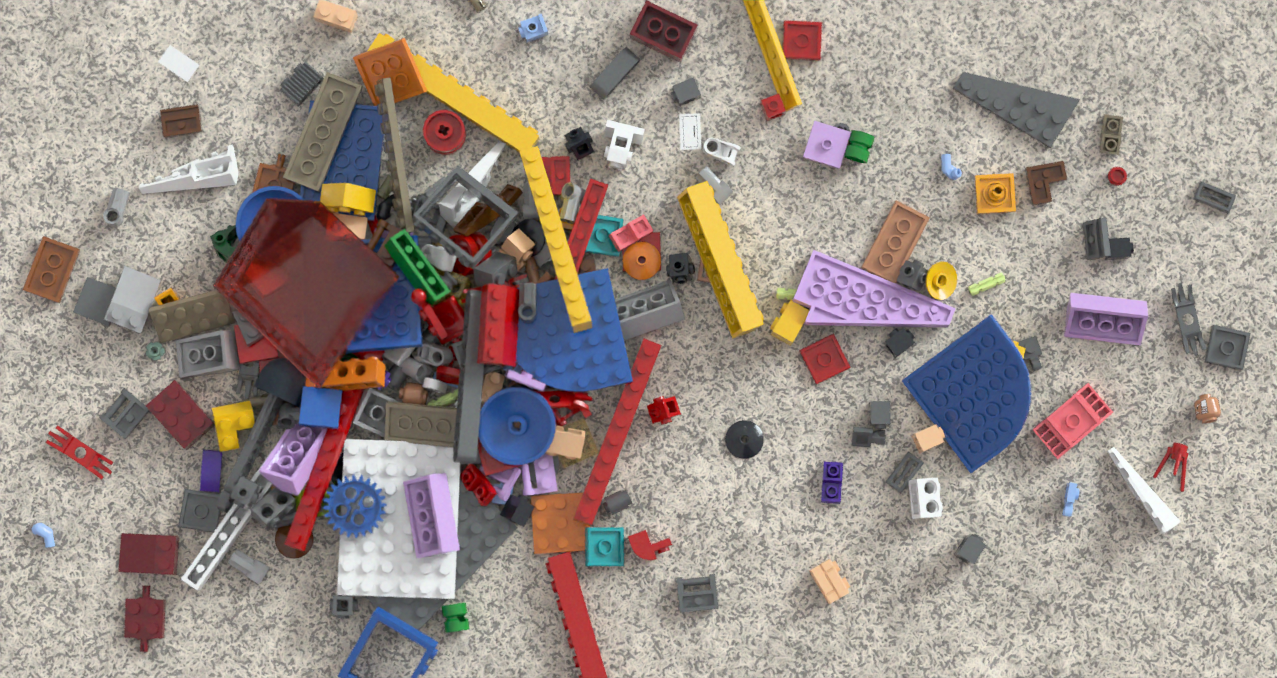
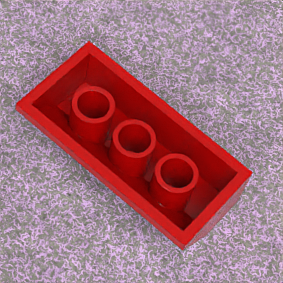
[477,284,519,367]

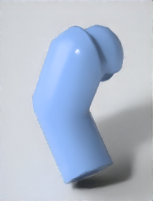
[941,154,962,180]

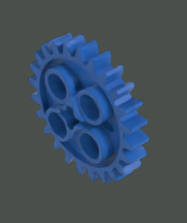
[323,475,387,539]

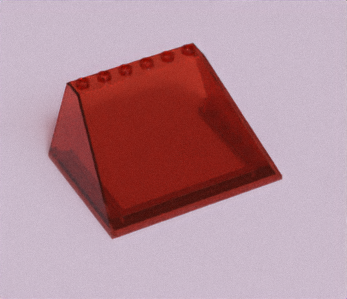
[213,198,400,388]

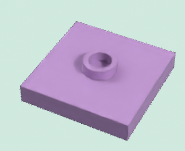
[803,121,851,169]
[504,370,546,391]

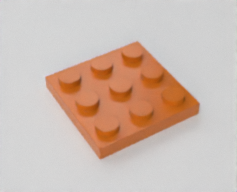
[353,38,427,106]
[531,492,590,554]

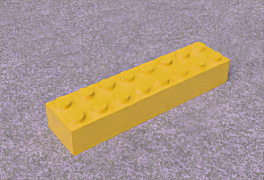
[677,181,764,339]

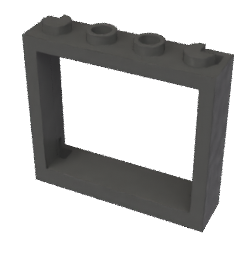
[413,166,518,269]

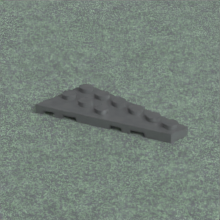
[953,72,1080,148]

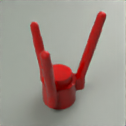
[1153,443,1189,492]

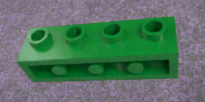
[384,229,451,307]

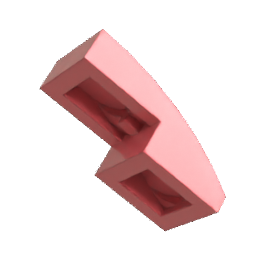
[609,215,654,252]

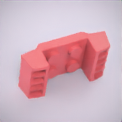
[1032,383,1113,459]

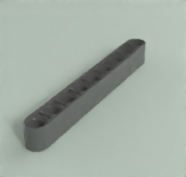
[453,290,484,464]

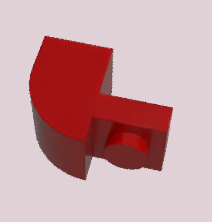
[628,530,672,560]

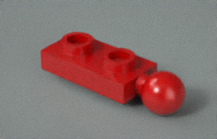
[411,289,448,339]

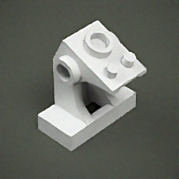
[604,120,644,171]

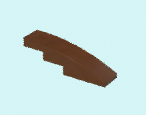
[453,184,523,236]

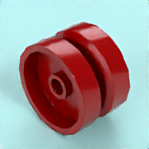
[423,110,466,155]
[448,232,492,277]

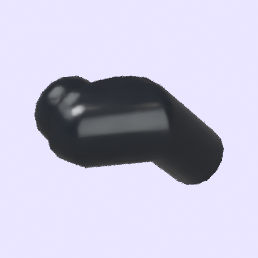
[376,194,395,221]

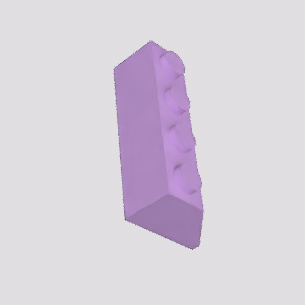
[1064,293,1148,345]
[259,424,327,496]
[403,473,460,559]

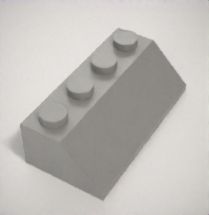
[615,280,685,340]

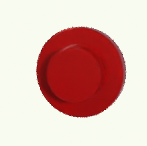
[1108,167,1127,186]

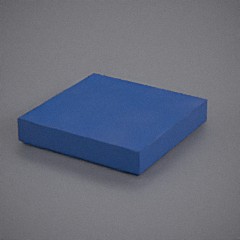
[299,386,342,429]

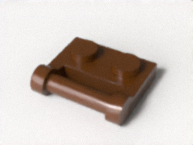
[361,219,411,268]

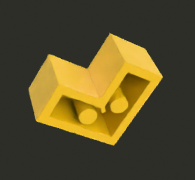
[319,183,376,216]
[770,300,809,346]
[212,401,255,452]

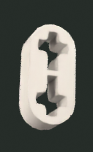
[422,377,448,394]

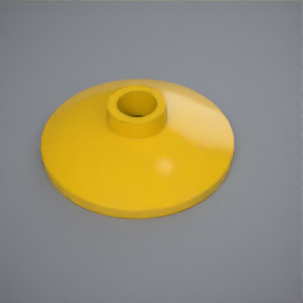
[926,261,957,300]

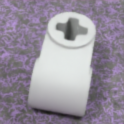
[703,138,741,166]
[421,244,456,272]

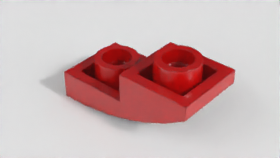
[460,464,497,506]

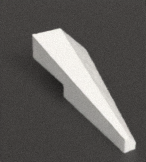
[439,141,507,228]
[139,145,238,194]
[1107,447,1180,533]

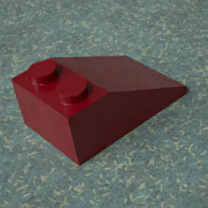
[118,533,180,575]

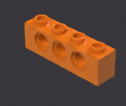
[305,357,386,391]

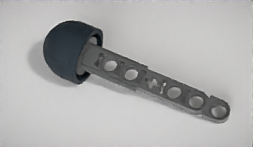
[217,358,306,513]

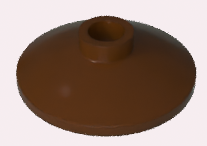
[275,525,314,559]

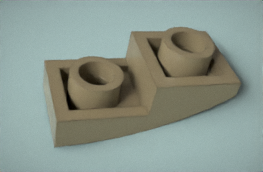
[1099,114,1123,155]

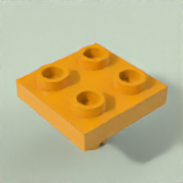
[975,173,1016,214]

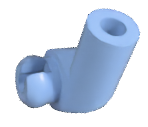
[32,523,55,548]

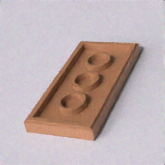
[861,200,930,284]

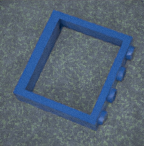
[338,607,439,678]

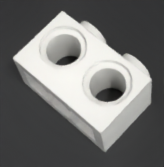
[909,478,943,519]

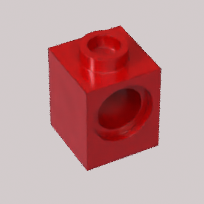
[760,94,786,121]

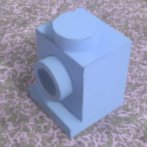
[518,14,548,42]

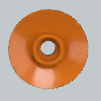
[623,242,661,280]

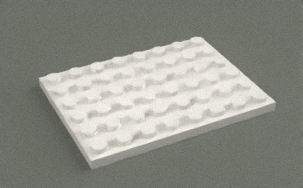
[337,439,460,599]

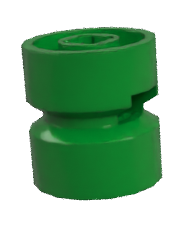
[844,130,875,164]
[441,602,470,633]

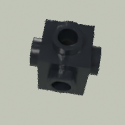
[564,127,594,161]
[666,253,695,284]

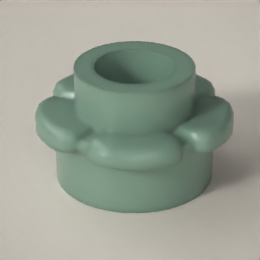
[146,342,165,361]

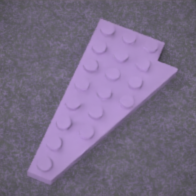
[793,250,956,328]

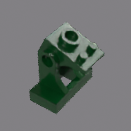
[210,225,252,278]

